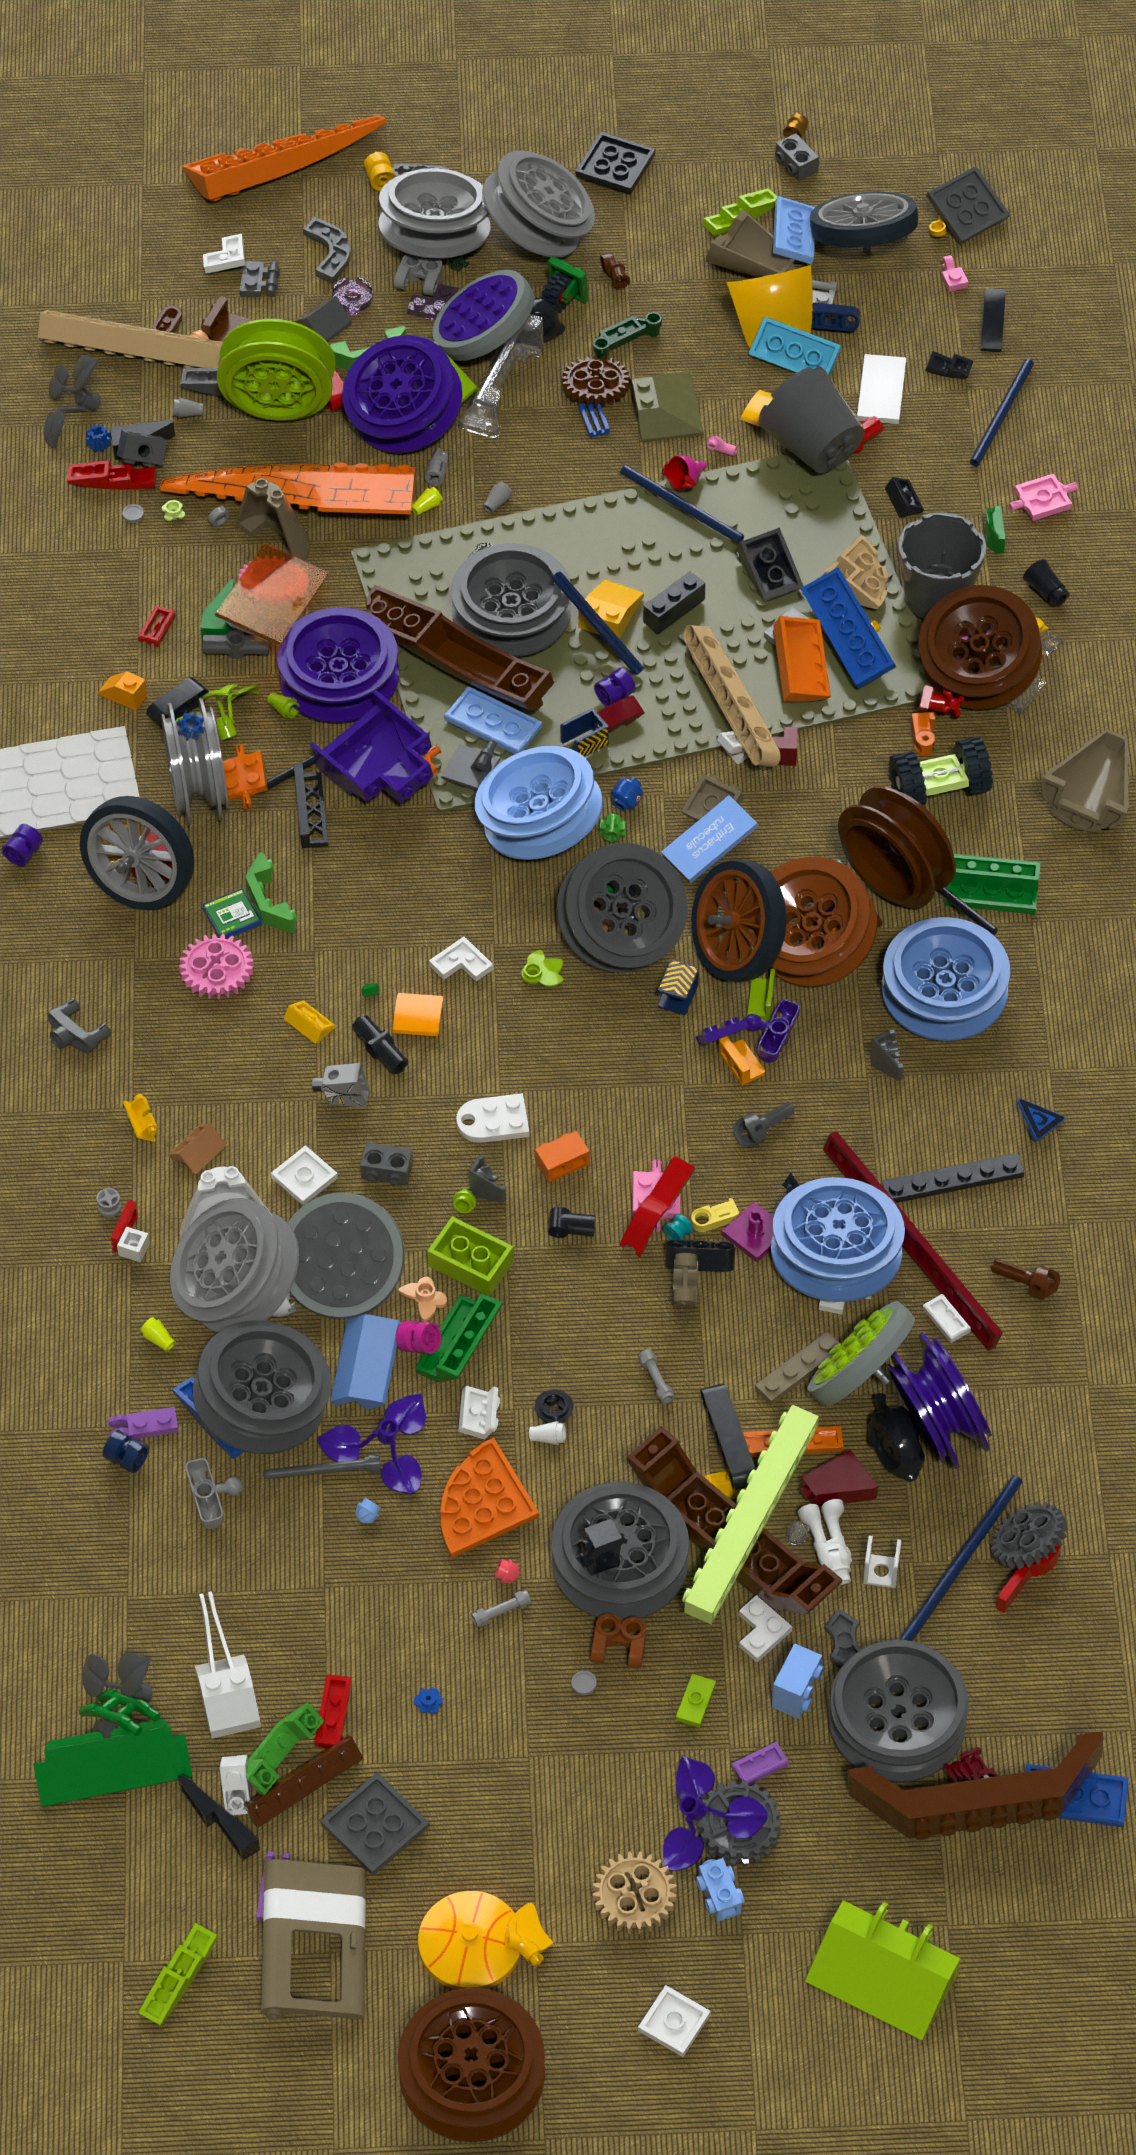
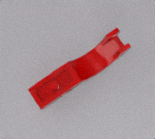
[619,1155,695,1257]
[996,1539,1061,1613]

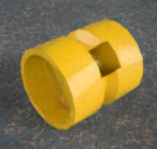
[364,152,396,191]

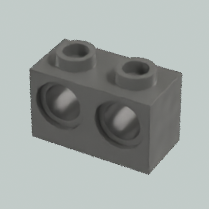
[775,133,819,181]
[360,1142,413,1185]

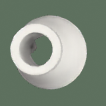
[529,1421,566,1445]

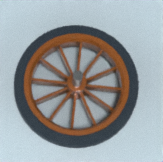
[691,860,786,982]

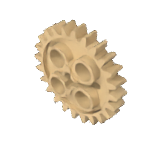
[593,1851,677,1934]

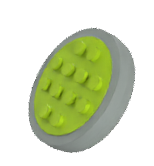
[808,1301,915,1407]

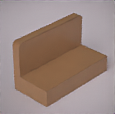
[168,1124,226,1174]

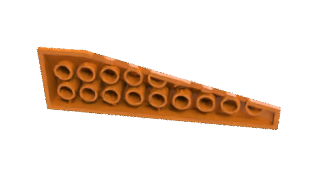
[182,115,387,201]

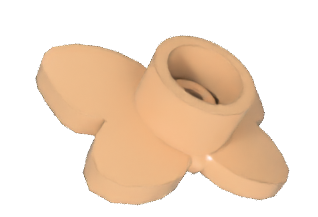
[398,1277,447,1322]

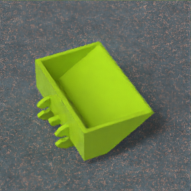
[805,1900,961,2040]

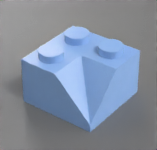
[772,1643,824,1719]

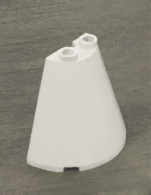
[180,1166,270,1238]

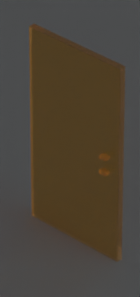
[215,543,329,646]

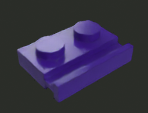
[696,1017,749,1045]

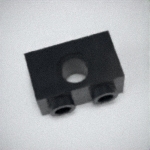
[579,1519,622,1576]

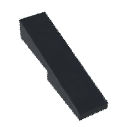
[178,1774,260,1860]

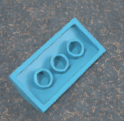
[748,317,841,376]

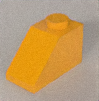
[98,671,147,711]

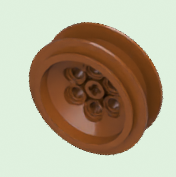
[752,857,877,987]

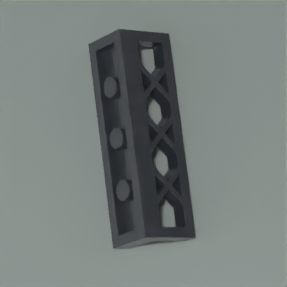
[294,764,328,849]

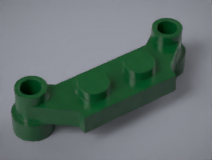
[593,312,662,360]

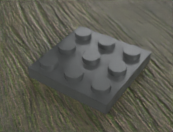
[926,166,1010,244]
[320,1772,430,1876]

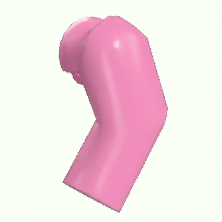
[707,436,738,456]

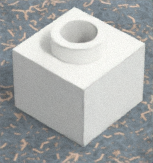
[117,1227,150,1262]

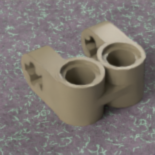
[672,1253,698,1307]

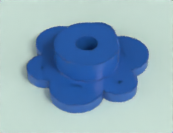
[414,1688,443,1714]

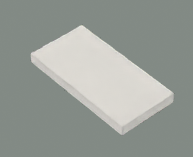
[857,354,906,424]

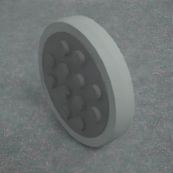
[288,1193,405,1319]

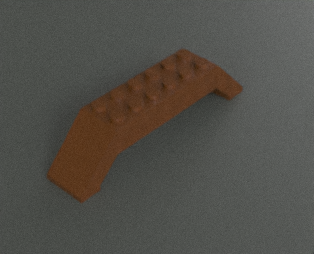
[627,1426,842,1614]
[848,1731,1104,1840]

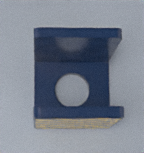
[560,708,609,757]
[658,960,699,1015]

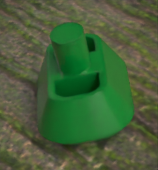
[362,983,380,997]

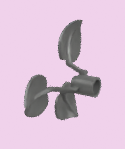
[43,356,101,449]
[83,1652,152,1739]

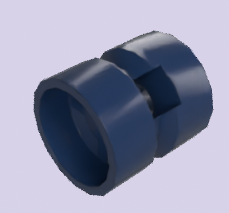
[103,1430,149,1473]

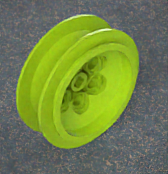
[217,319,336,421]

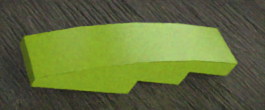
[702,188,777,236]
[138,1923,219,2026]

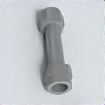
[638,1349,675,1404]
[471,1590,531,1628]

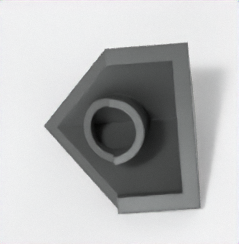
[871,1030,903,1081]
[469,1154,506,1203]

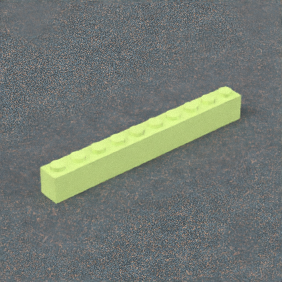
[682,1405,819,1625]

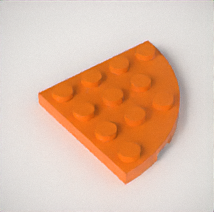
[440,1437,539,1559]

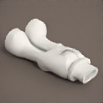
[798,1499,852,1585]

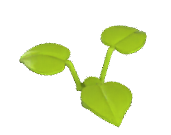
[176,684,259,741]

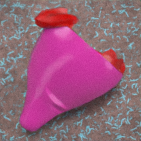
[663,455,707,490]

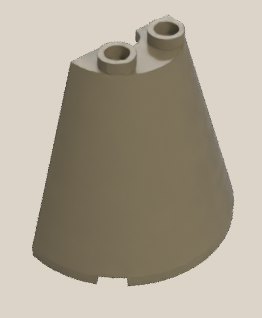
[705,209,796,277]
[236,478,309,568]

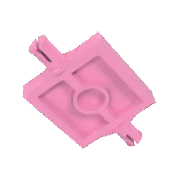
[1008,474,1078,521]
[632,1160,680,1232]

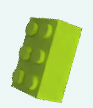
[427,1216,514,1297]

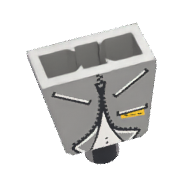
[312,1063,370,1108]

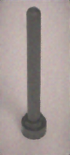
[263,1453,381,1479]

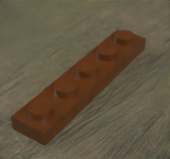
[243,1736,364,1828]

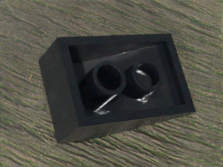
[736,527,804,602]

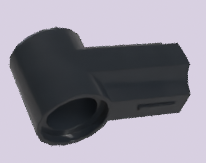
[547,1207,596,1238]

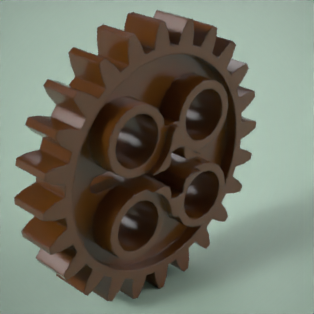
[562,355,630,407]

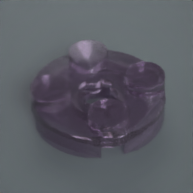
[332,277,373,315]

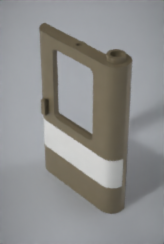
[261,1859,366,2020]

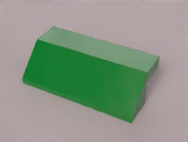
[945,854,1041,914]
[415,1293,503,1382]

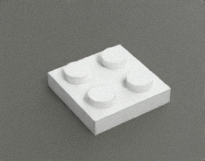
[271,1145,338,1206]
[638,1985,711,2057]

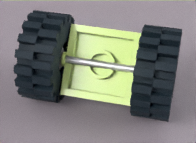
[888,736,993,806]

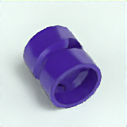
[594,668,636,707]
[2,824,43,866]

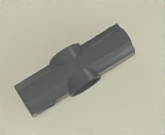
[203,630,270,659]

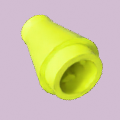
[412,487,443,516]
[140,1317,176,1352]

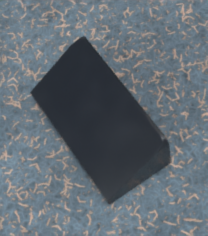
[885,477,924,518]

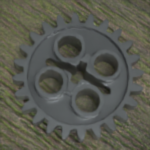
[990,1502,1068,1570]

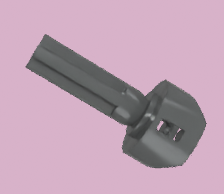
[733,1102,795,1147]

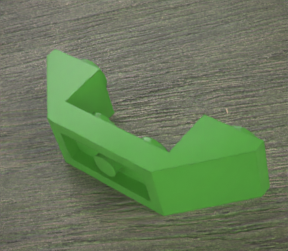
[330,326,406,371]
[245,852,297,933]
[246,1703,324,1795]

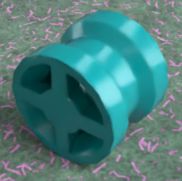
[663,1214,693,1240]

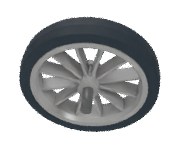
[810,191,918,252]
[80,796,195,910]

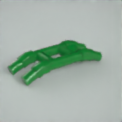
[79,1689,161,1736]

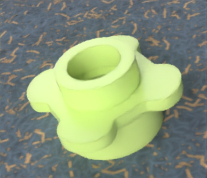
[162,500,185,521]

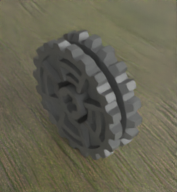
[697,1780,781,1867]

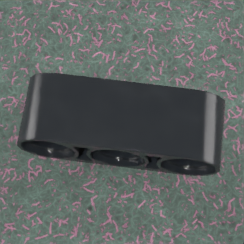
[146,677,209,729]
[665,1239,735,1272]

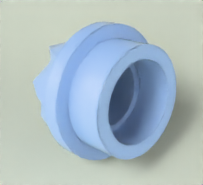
[356,1498,381,1523]

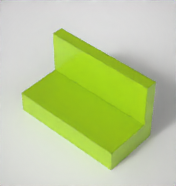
[747,969,775,1022]

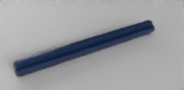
[552,571,644,675]

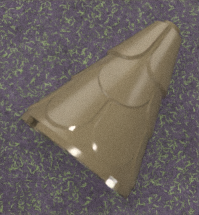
[1042,729,1130,832]

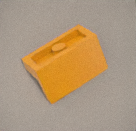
[719,1036,765,1086]

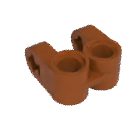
[591,1613,646,1669]

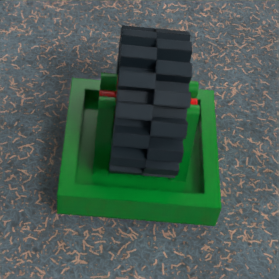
[541,256,589,313]

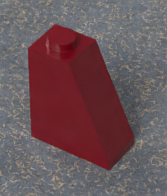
[799,1450,878,1507]

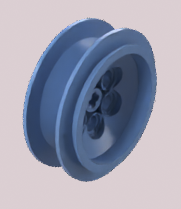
[882,917,1010,1041]
[771,1177,905,1302]

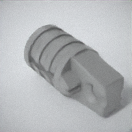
[425,448,448,486]

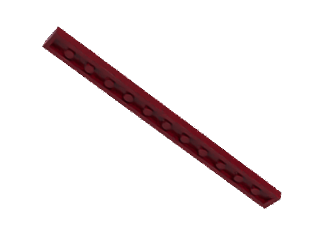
[823,1131,1003,1351]

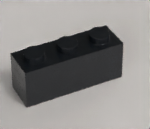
[643,571,705,634]

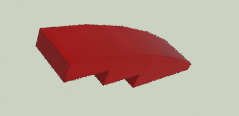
[67,460,157,490]

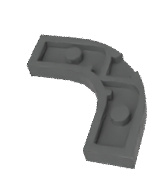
[303,217,351,283]

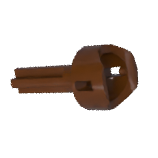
[991,1259,1060,1300]

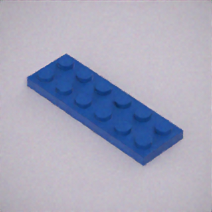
[800,567,896,689]

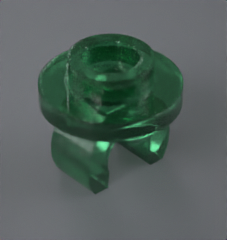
[448,253,469,272]

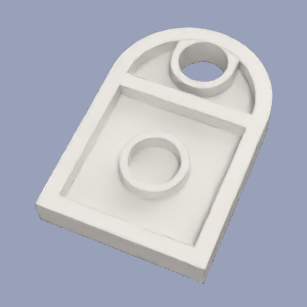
[456,1093,529,1143]

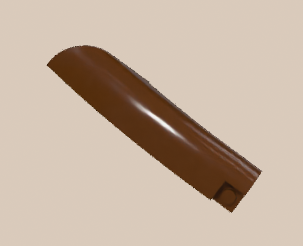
[366,585,554,711]

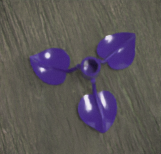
[318,1394,426,1494]
[663,1756,768,1871]

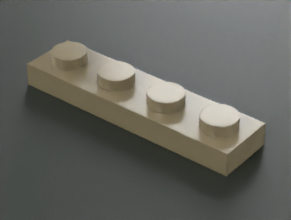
[755,1331,839,1405]

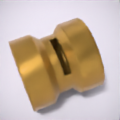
[783,113,809,138]

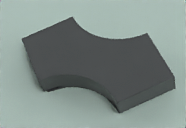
[824,1609,862,1669]

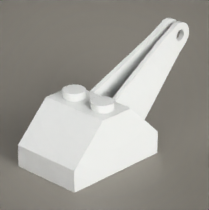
[195,1591,261,1739]

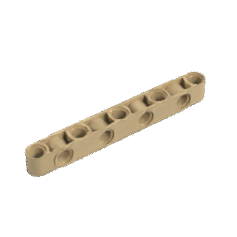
[683,625,780,767]

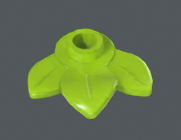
[521,950,563,987]

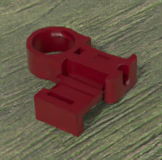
[943,1747,998,1783]

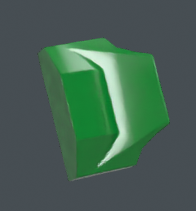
[984,506,1006,553]

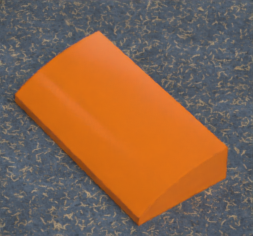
[773,616,831,702]

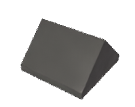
[293,296,352,342]

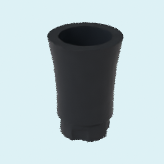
[1023,559,1070,607]

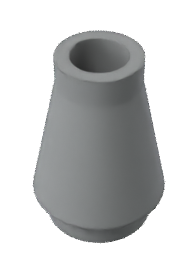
[172,397,203,418]
[483,482,512,513]

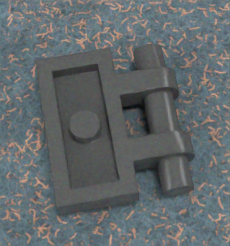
[240,261,280,297]

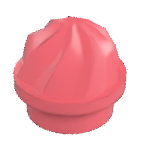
[494,1559,519,1583]

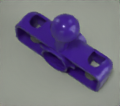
[745,999,800,1063]

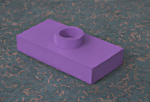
[732,1742,789,1785]

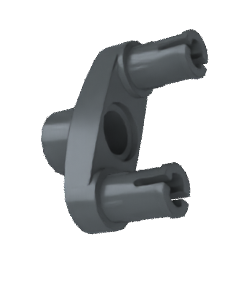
[47,998,111,1053]

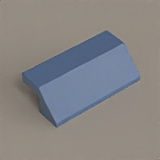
[330,1314,402,1410]

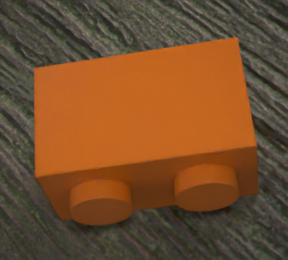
[535,1131,590,1183]

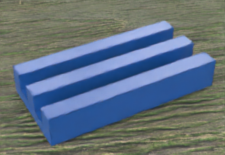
[578,403,610,438]

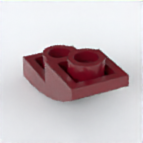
[597,695,645,733]

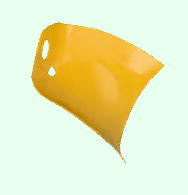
[726,265,813,349]

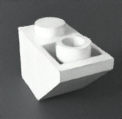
[220,1755,251,1815]

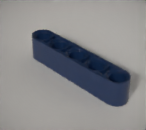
[811,302,861,331]

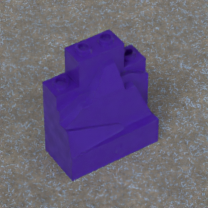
[310,690,433,804]

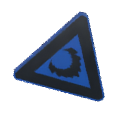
[1017,1098,1065,1141]

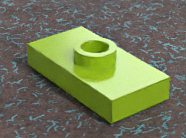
[676,1674,716,1728]

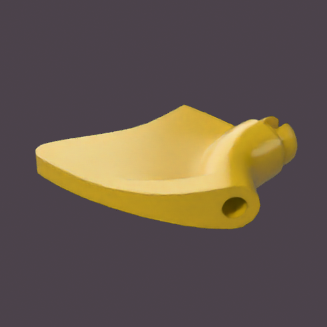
[505,1903,554,1966]

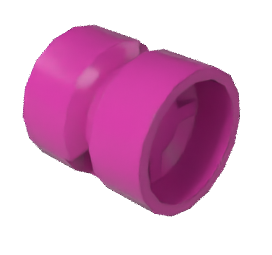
[396,1321,441,1354]

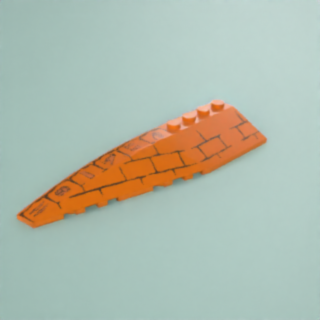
[160,463,416,514]

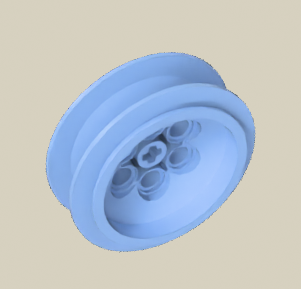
[475,746,603,860]

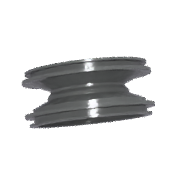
[829,1640,969,1783]

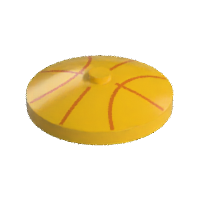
[418,1891,521,1990]

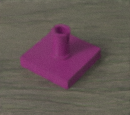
[722,1201,774,1263]

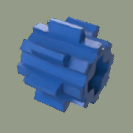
[85,424,111,453]
[177,712,205,741]

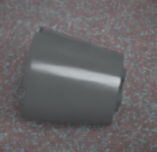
[759,366,865,473]
[898,513,986,619]

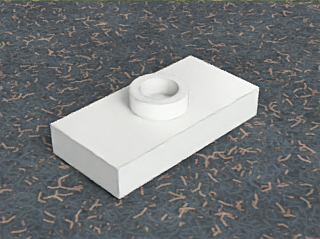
[923,1294,971,1343]

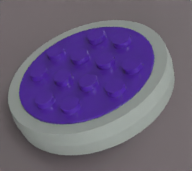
[432,270,534,361]

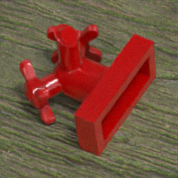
[917,685,964,718]

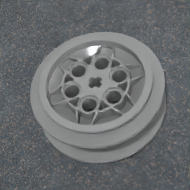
[482,151,595,258]
[378,168,491,259]
[161,698,228,825]
[170,1198,299,1333]

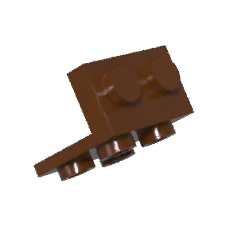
[201,296,254,342]

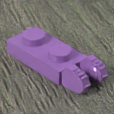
[107,1407,179,1440]

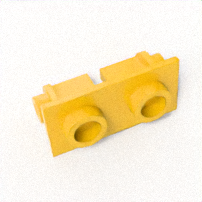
[123,1094,158,1142]

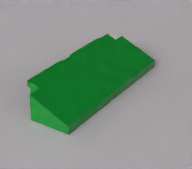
[33,1719,193,1808]

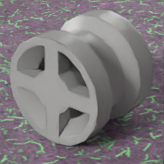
[96,1188,121,1218]

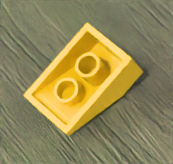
[578,580,644,639]

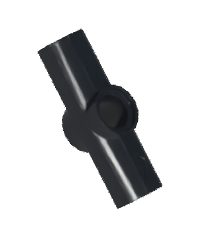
[352,1015,408,1075]

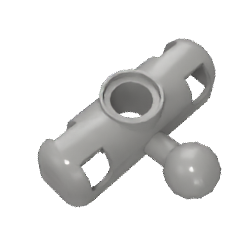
[185,1458,243,1529]

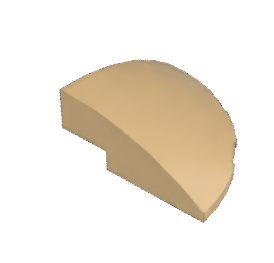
[823,535,888,609]

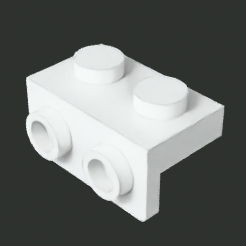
[458,1386,500,1439]

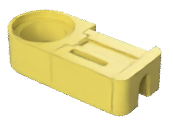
[691,1198,739,1232]

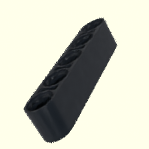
[700,1383,756,1490]

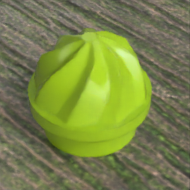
[453,1189,476,1214]

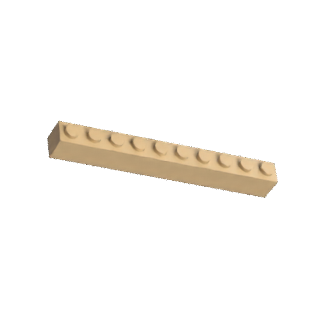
[38,310,222,368]

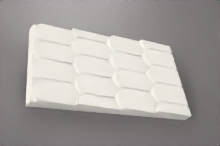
[0,726,140,839]

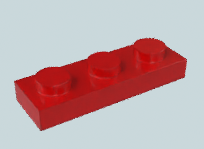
[314,1675,352,1748]

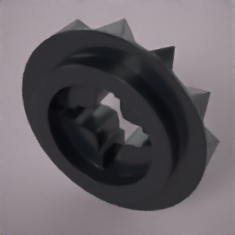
[535,1389,574,1424]

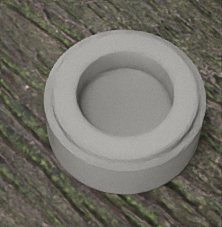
[208,506,230,527]

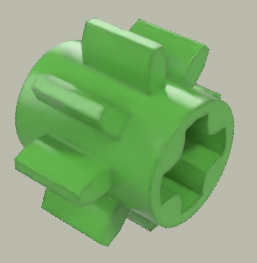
[599,814,626,842]

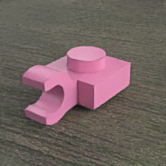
[941,255,968,292]

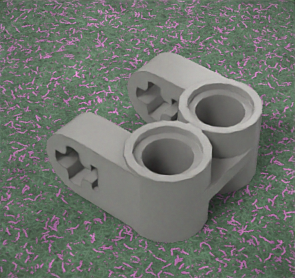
[394,253,443,297]

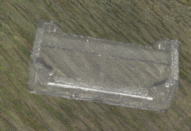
[458,314,543,439]

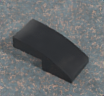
[925,351,973,378]

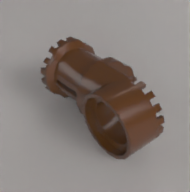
[600,252,631,290]

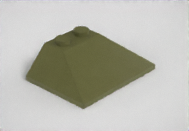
[629,371,704,443]

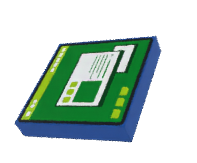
[202,888,262,939]

